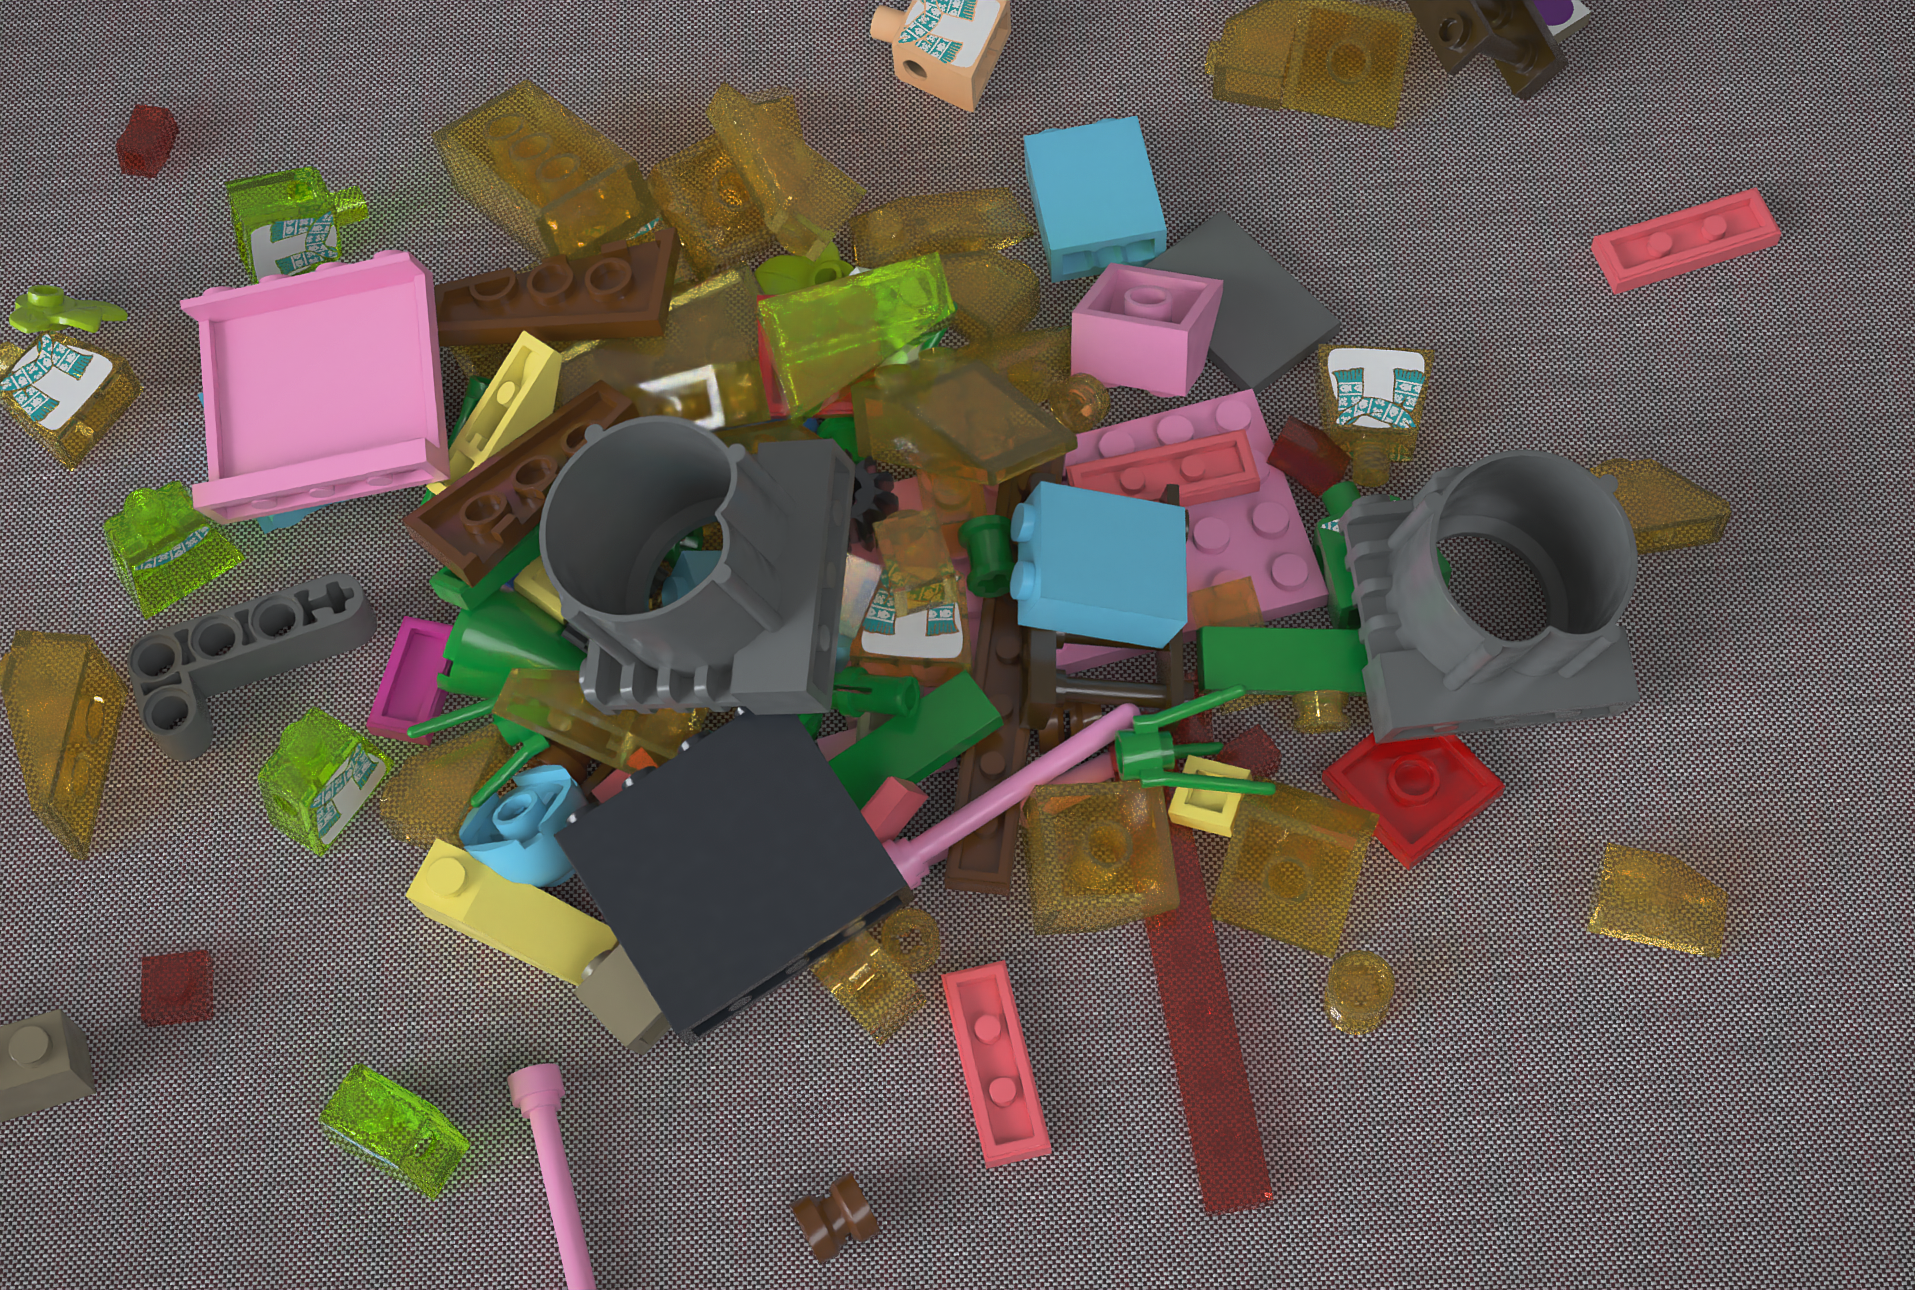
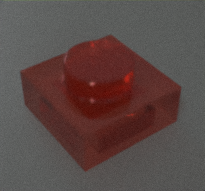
[141,950,213,1027]

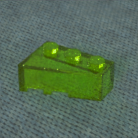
[757,252,955,432]

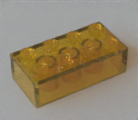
[431,79,658,262]

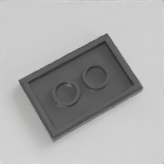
[1143,210,1341,396]

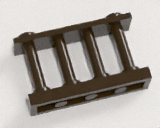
[1406,0,1569,101]
[1019,472,1194,736]

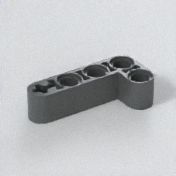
[127,573,377,762]

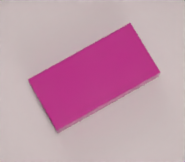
[366,616,454,746]

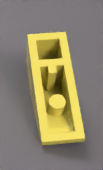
[426,330,563,495]
[405,838,619,986]

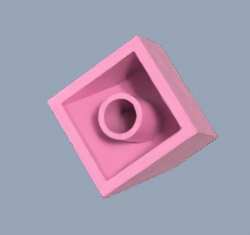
[1071,262,1223,397]

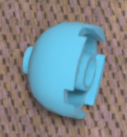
[459,765,589,888]

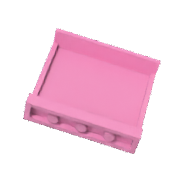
[180,250,451,525]

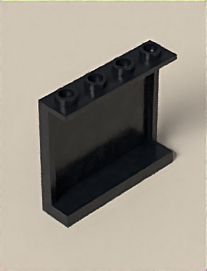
[554,706,916,1047]

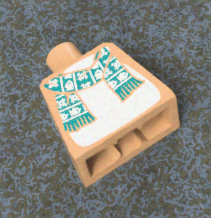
[870,0,1011,113]

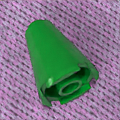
[436,583,595,716]

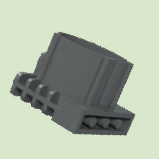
[539,415,856,715]
[1338,449,1640,744]

